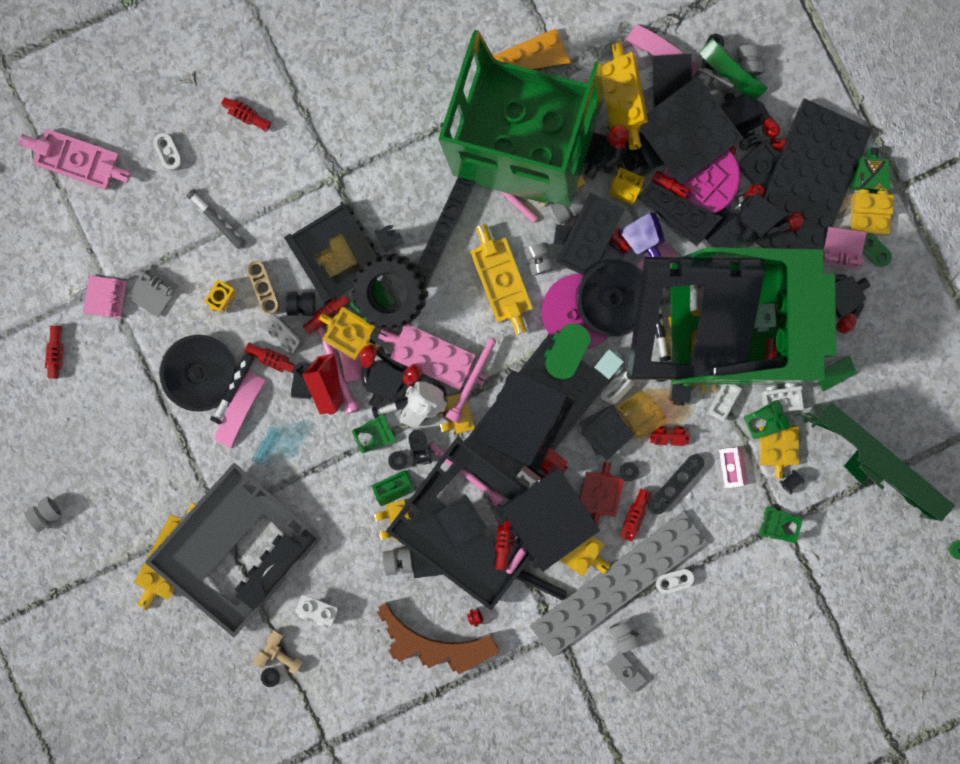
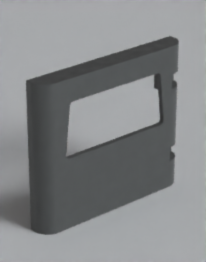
[145,462,322,638]

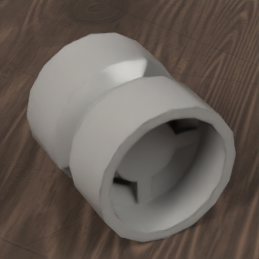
[737,45,763,76]
[550,192,583,225]
[524,242,556,276]
[24,496,62,532]
[383,548,413,576]
[609,617,643,653]

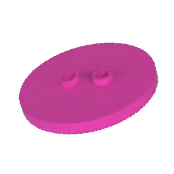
[663,150,741,214]
[541,274,609,350]

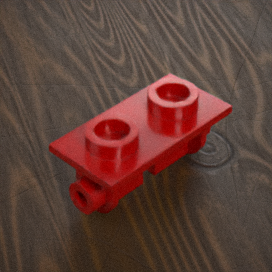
[650,425,690,446]

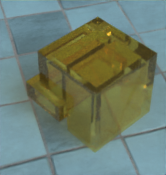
[315,233,357,277]
[617,390,666,440]

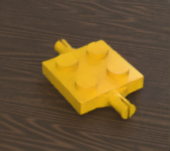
[319,307,379,360]
[759,426,799,479]

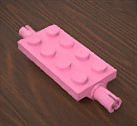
[19,129,132,190]
[378,324,487,390]

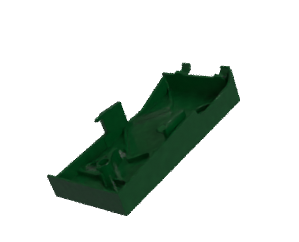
[793,402,955,522]

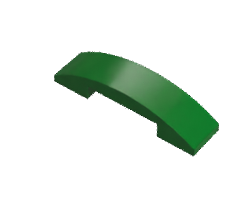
[699,38,768,100]

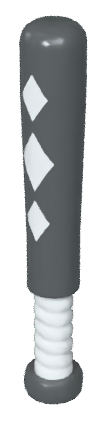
[186,189,246,249]

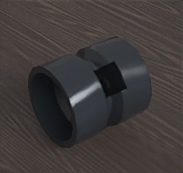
[286,291,315,316]

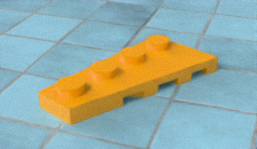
[493,28,571,70]

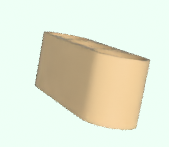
[247,261,280,315]

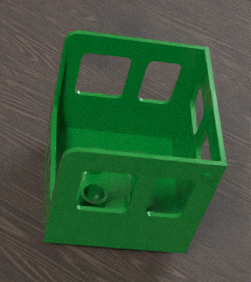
[438,30,604,207]
[670,247,836,386]

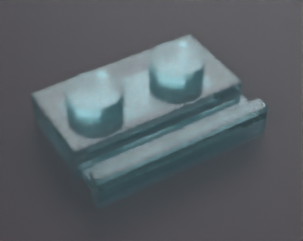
[251,427,280,464]

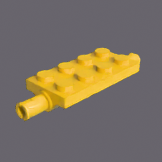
[601,43,648,150]
[470,224,533,335]
[134,502,196,610]
[559,536,610,576]

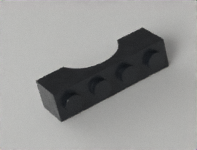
[235,532,303,610]

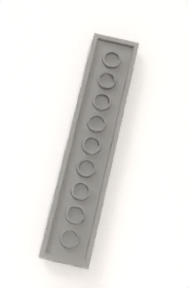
[529,511,707,657]

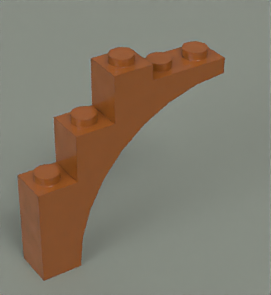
[377,602,499,675]

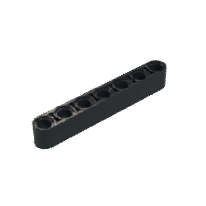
[417,177,476,288]

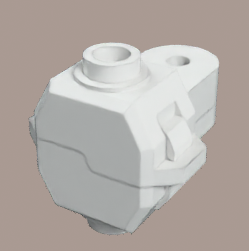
[400,382,447,428]

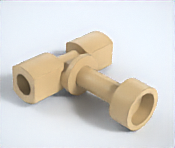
[253,629,303,675]

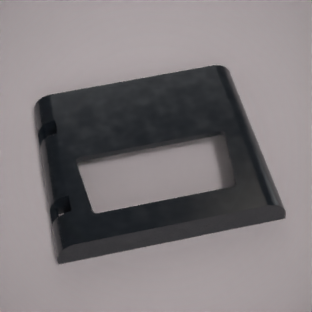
[626,257,765,380]
[386,438,531,611]

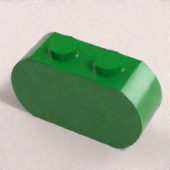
[544,324,591,380]

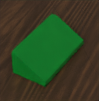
[817,356,857,391]
[371,470,415,506]

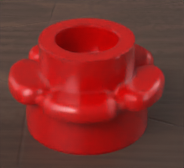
[467,609,484,627]

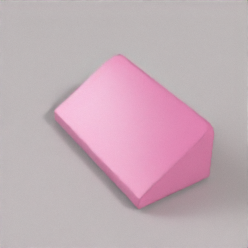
[340,351,362,383]
[720,447,748,488]

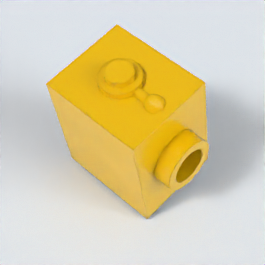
[609,167,645,205]
[204,279,238,314]

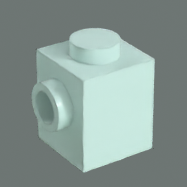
[754,303,776,332]
[593,350,624,380]

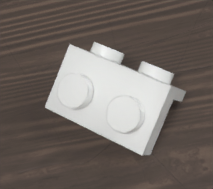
[761,383,804,412]
[295,595,338,627]

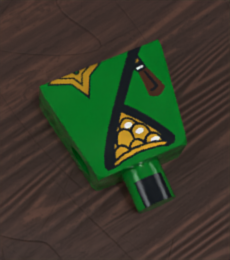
[850,147,891,193]

